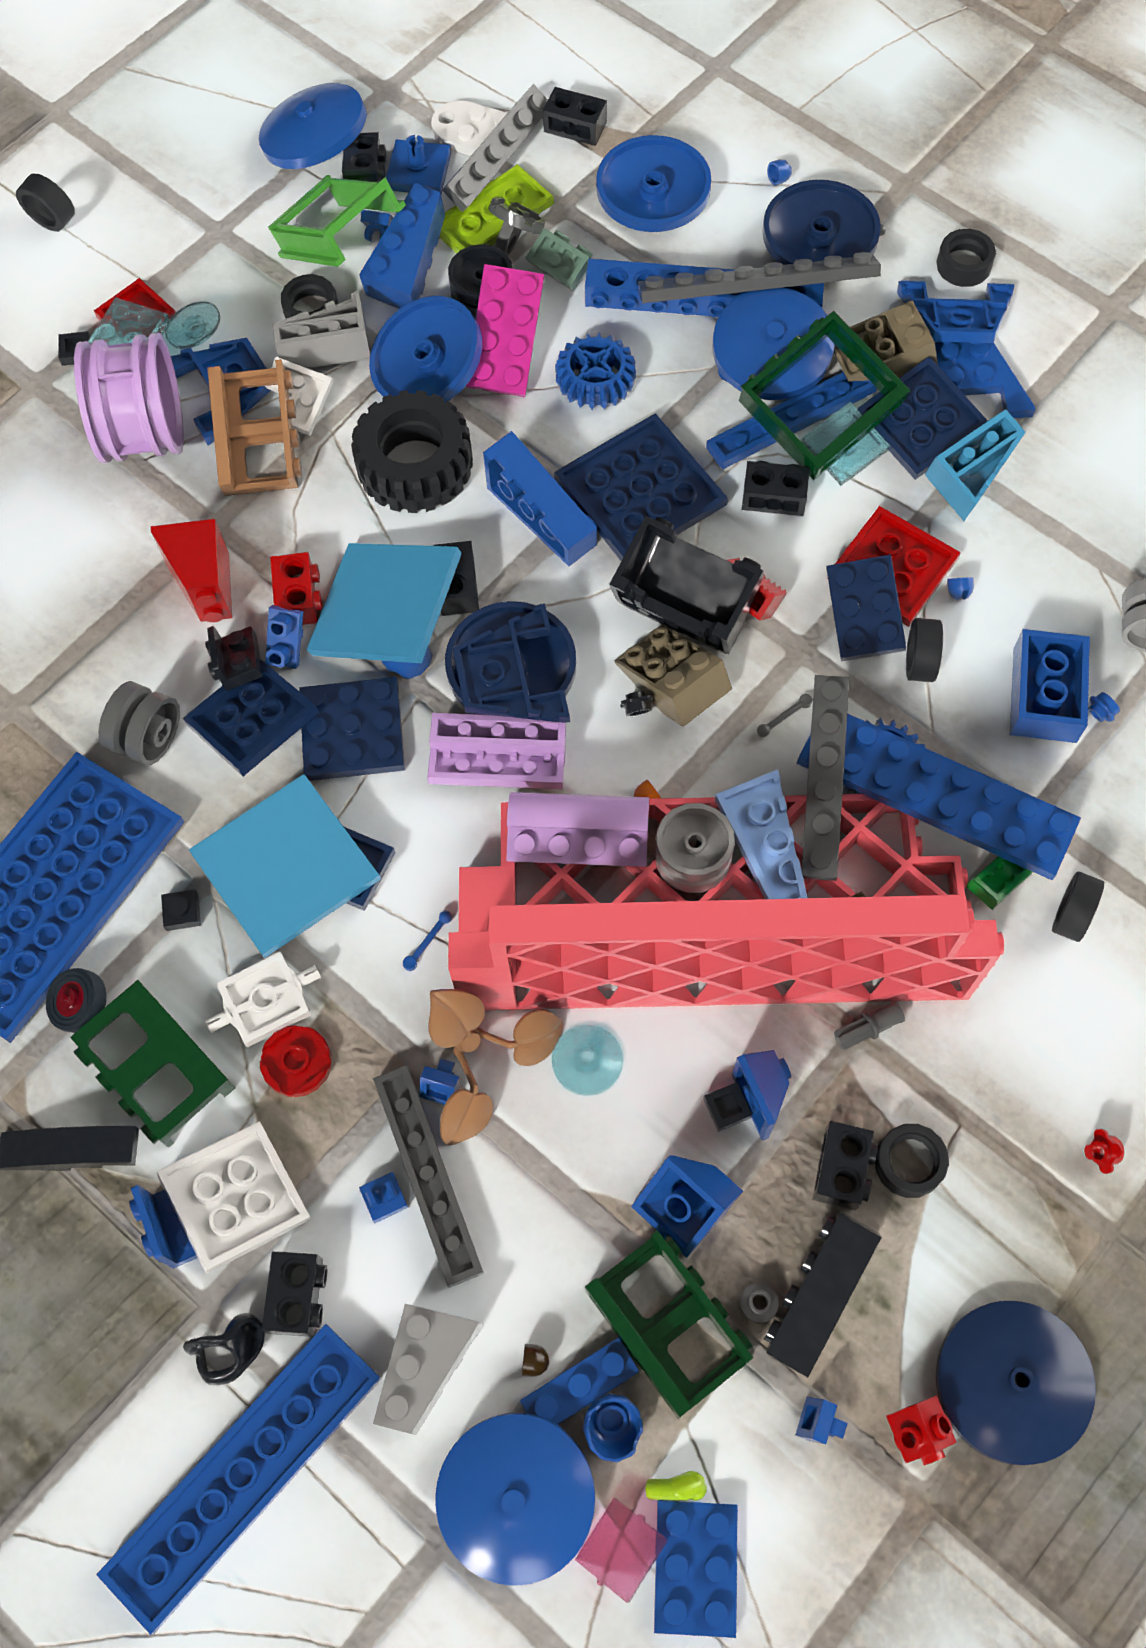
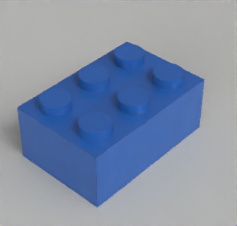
[1010,629,1090,743]

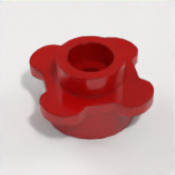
[1084,1129,1125,1174]

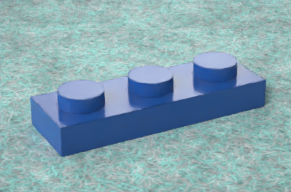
[520,1337,639,1425]

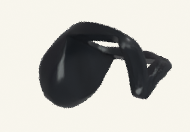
[183,1313,265,1385]

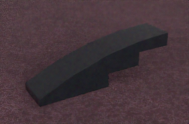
[0,1126,139,1171]

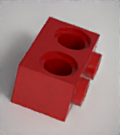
[270,552,323,625]

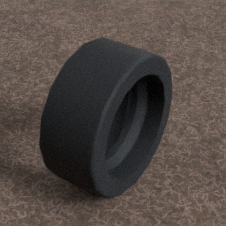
[16,173,75,232]
[936,228,996,287]
[281,274,338,319]
[906,618,943,682]
[1052,871,1105,942]
[875,1124,949,1198]

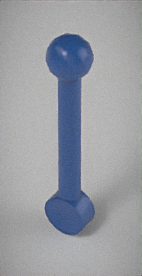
[403,910,452,971]

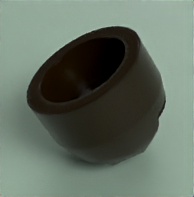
[522,1344,549,1377]

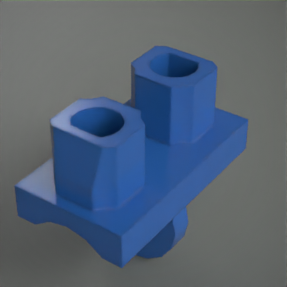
[265,605,304,669]

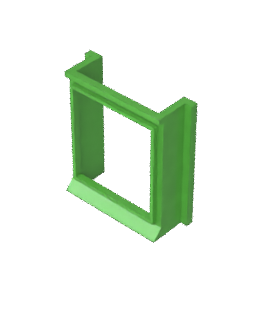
[268,175,406,267]

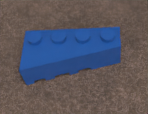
[359,183,445,309]
[483,431,597,567]

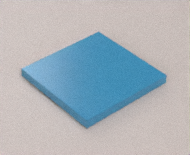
[306,543,462,663]
[188,774,381,959]

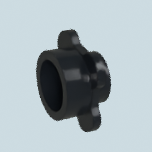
[620,691,653,716]

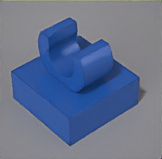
[360,210,394,242]
[419,1058,459,1105]
[359,1172,409,1223]
[795,1396,848,1445]

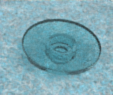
[165,301,220,349]
[552,1025,623,1096]

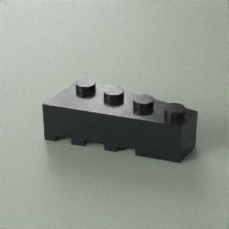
[764,1210,882,1378]

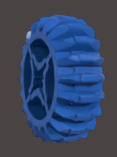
[555,332,636,410]

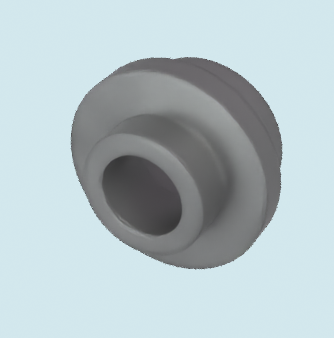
[740,1283,779,1323]

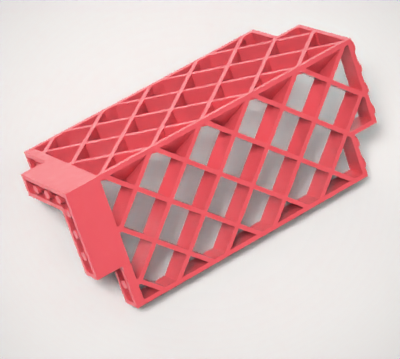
[448,794,1004,1011]

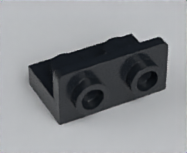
[205,626,263,691]

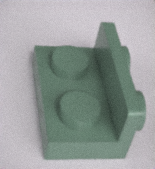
[525,228,593,291]

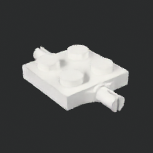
[205,952,321,1048]

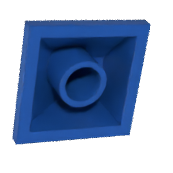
[732,1050,791,1141]
[631,1155,743,1258]

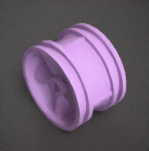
[74,332,184,463]

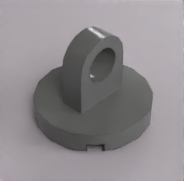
[488,197,546,256]

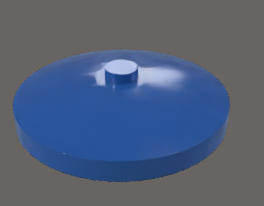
[259,83,367,169]
[596,135,711,232]
[712,288,835,400]
[369,296,482,403]
[435,1413,595,1586]

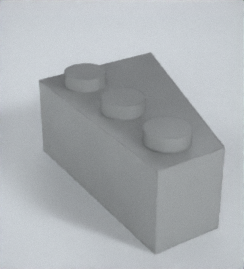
[273,290,370,368]
[373,1303,483,1435]

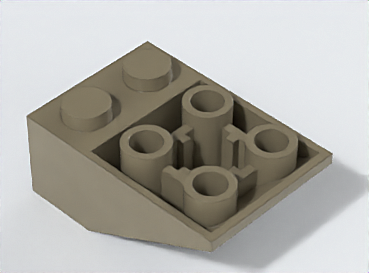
[834,300,938,382]
[614,624,732,727]

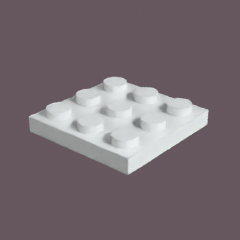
[157,1121,310,1274]

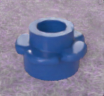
[1088,692,1120,722]

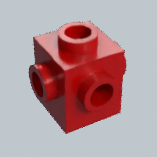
[886,1395,957,1466]

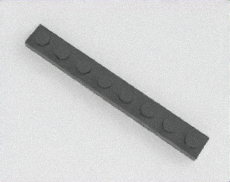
[638,252,881,304]

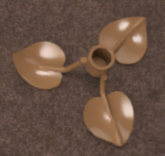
[428,989,563,1146]

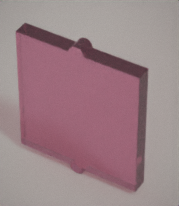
[575,1498,668,1603]

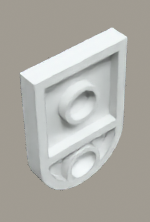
[431,100,507,156]

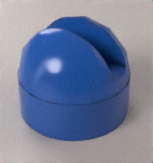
[767,159,792,185]
[947,577,974,600]

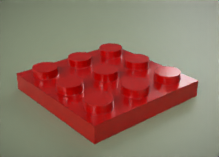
[827,506,961,627]

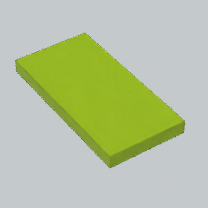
[439,164,554,254]

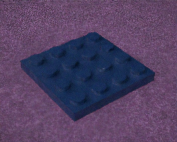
[554,413,728,561]

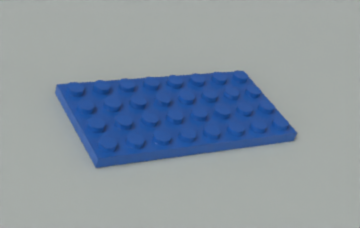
[0,752,184,1043]

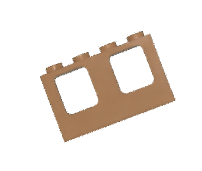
[207,359,302,496]

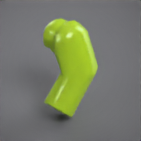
[645,1471,707,1501]

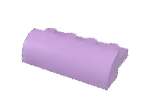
[427,713,566,789]
[506,792,649,867]

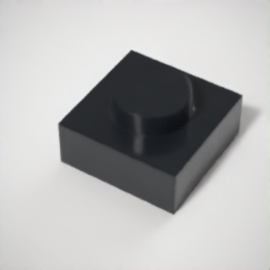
[58,331,92,366]
[161,889,201,931]
[703,1082,752,1132]

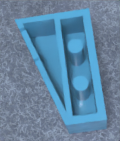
[925,409,1026,521]

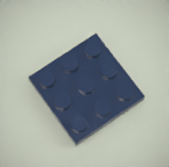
[856,357,988,480]
[182,659,319,777]
[299,677,405,781]

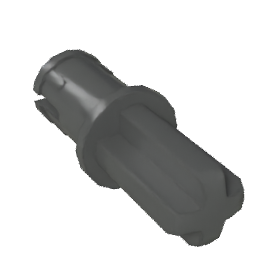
[834,1001,905,1050]

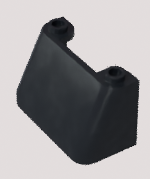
[609,516,764,654]

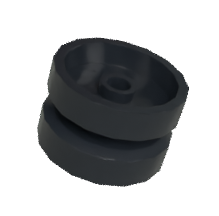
[448,244,513,319]

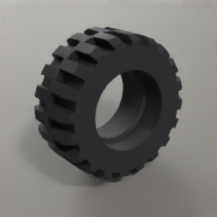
[351,390,473,513]

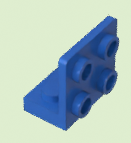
[129,1185,198,1269]

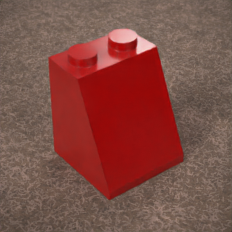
[151,519,232,623]

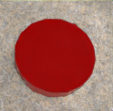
[260,1025,332,1097]

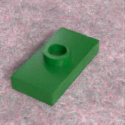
[966,856,1033,910]

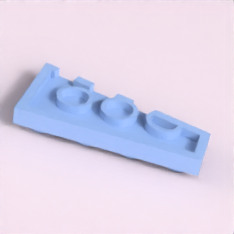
[715,770,808,899]

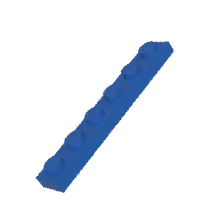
[706,372,877,470]

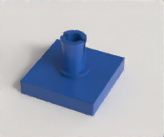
[386,135,451,195]

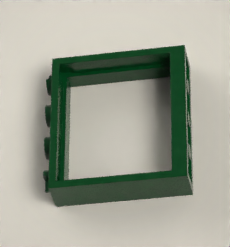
[739,311,911,480]

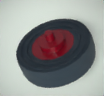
[46,968,107,1033]

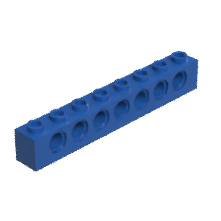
[585,259,824,317]

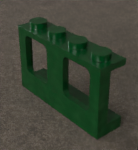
[70,980,235,1148]
[585,1230,754,1419]

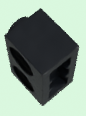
[543,87,607,146]
[342,132,386,183]
[741,461,810,516]
[433,541,479,616]
[812,1121,878,1210]
[261,1251,328,1337]

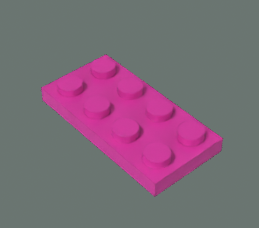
[466,264,544,397]

